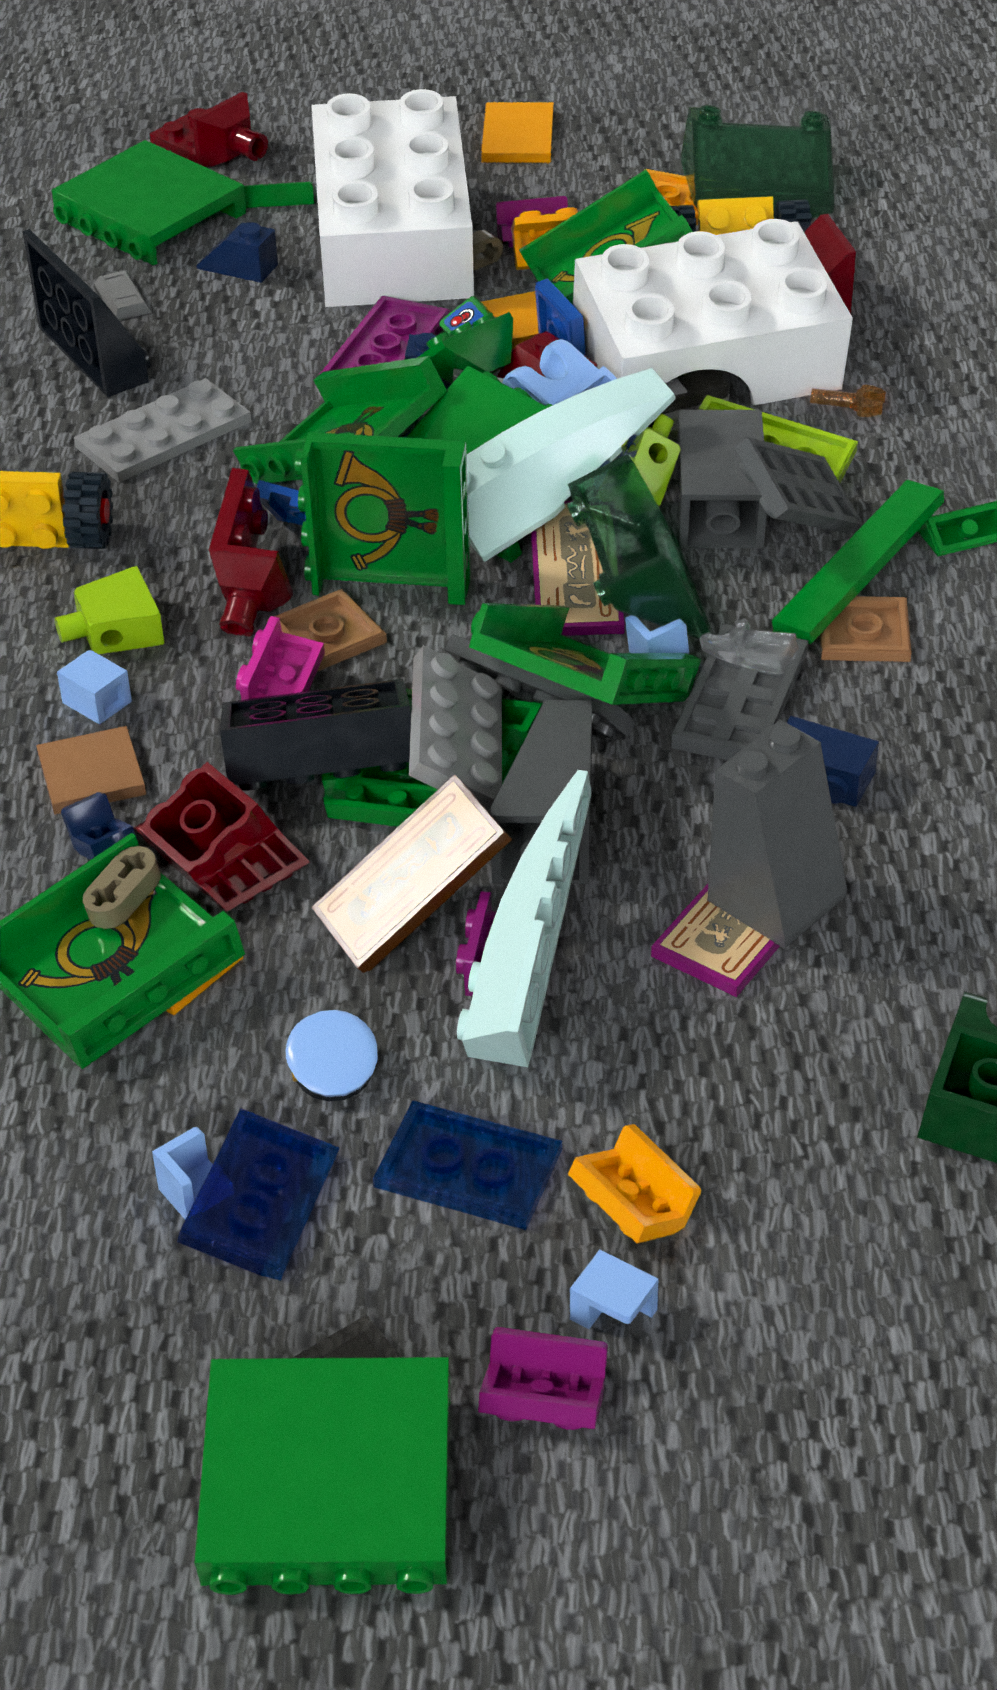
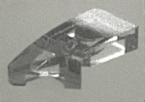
[699,618,798,674]

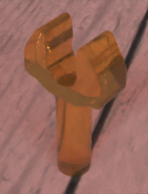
[810,384,886,417]

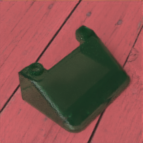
[681,105,835,218]
[567,454,715,642]

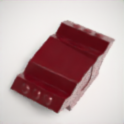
[133,762,310,912]

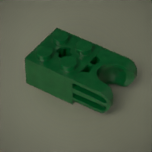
[917,991,997,1163]

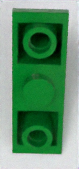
[417,312,513,384]

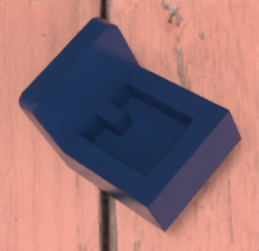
[61,792,139,860]

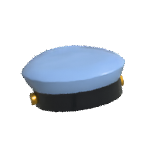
[286,1010,378,1101]

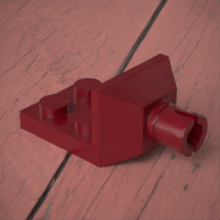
[149,92,268,167]
[209,468,294,637]

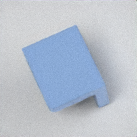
[625,614,689,654]
[57,650,132,725]
[152,1127,234,1223]
[570,1250,659,1329]

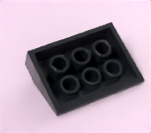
[23,229,151,397]
[220,679,411,791]

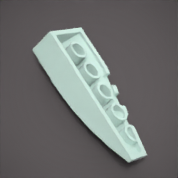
[467,368,676,562]
[457,770,592,1067]

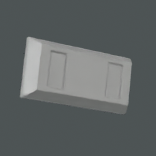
[94,270,152,321]

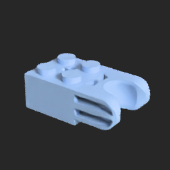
[502,339,618,487]

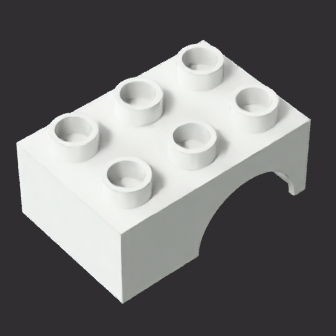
[312,89,474,307]
[573,219,853,405]

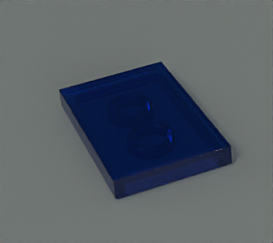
[373,1100,562,1230]
[177,1108,340,1280]

